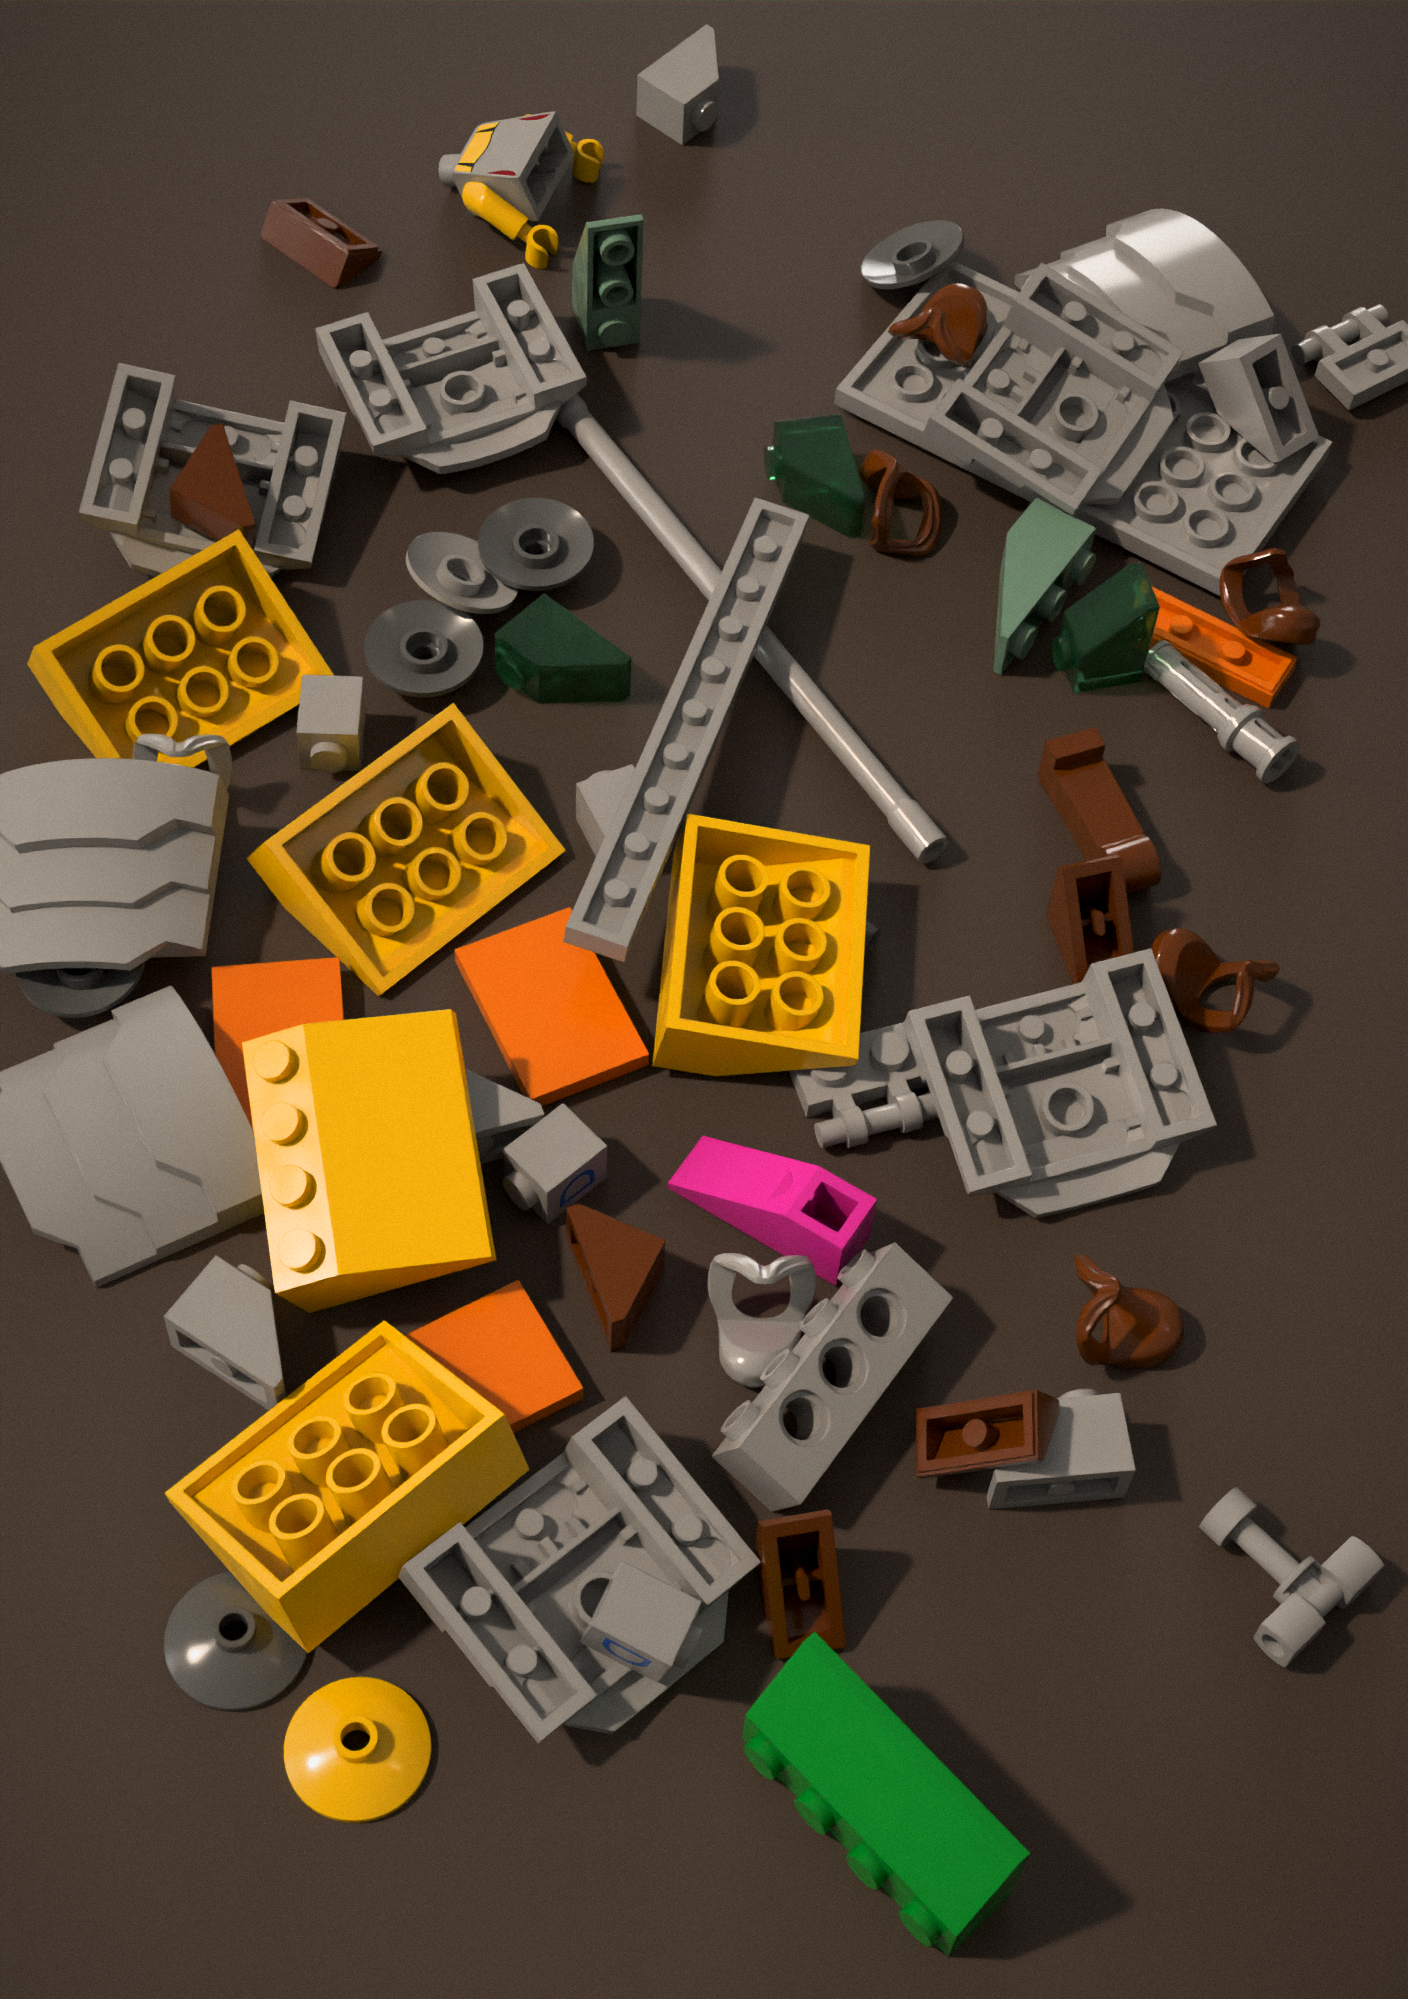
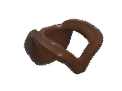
[888,283,989,368]
[859,449,943,556]
[1219,548,1321,645]
[1151,928,1280,1033]
[1074,1254,1184,1368]

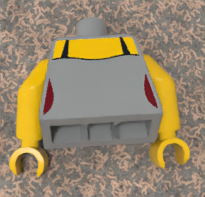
[438,111,604,269]

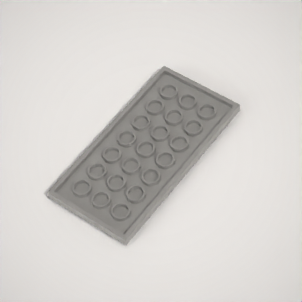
[834,261,1333,596]

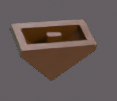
[170,423,256,551]
[1046,854,1134,984]
[566,1204,666,1352]
[754,1509,846,1660]

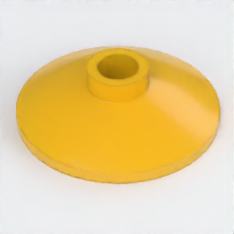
[284,1677,431,1823]

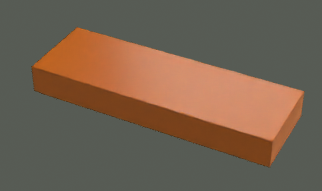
[1113,582,1298,709]

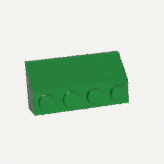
[742,1631,1030,1957]

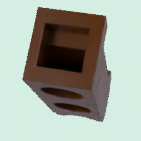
[1037,727,1161,894]

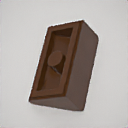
[261,197,382,288]
[916,1389,1060,1479]

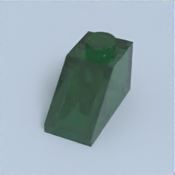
[764,414,865,538]
[1052,562,1160,693]
[495,593,632,703]

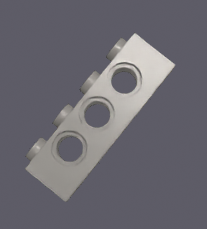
[712,1242,953,1512]

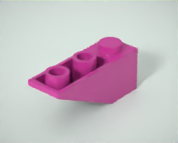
[667,1136,877,1286]

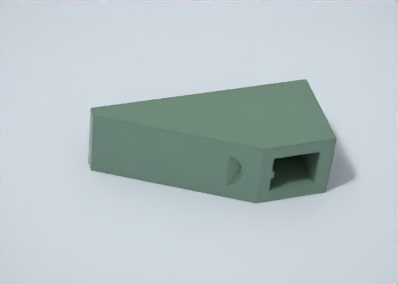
[572,214,644,351]
[993,497,1096,675]

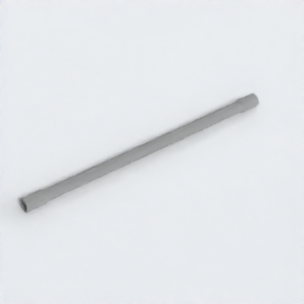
[556,393,949,864]

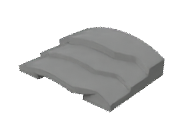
[1015,208,1274,383]
[922,262,1184,515]
[315,263,587,474]
[79,363,346,578]
[0,758,229,975]
[903,948,1217,1218]
[0,986,264,1288]
[398,1396,761,1744]

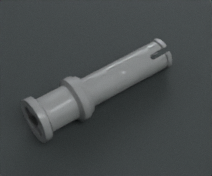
[1141,640,1301,784]

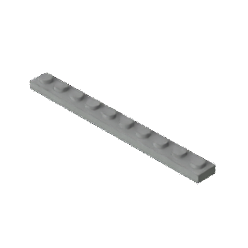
[563,497,810,962]

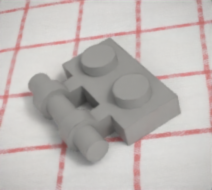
[1291,304,1408,410]
[789,1022,939,1148]

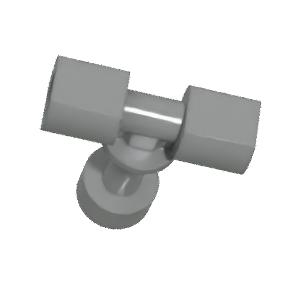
[1199,1487,1384,1668]

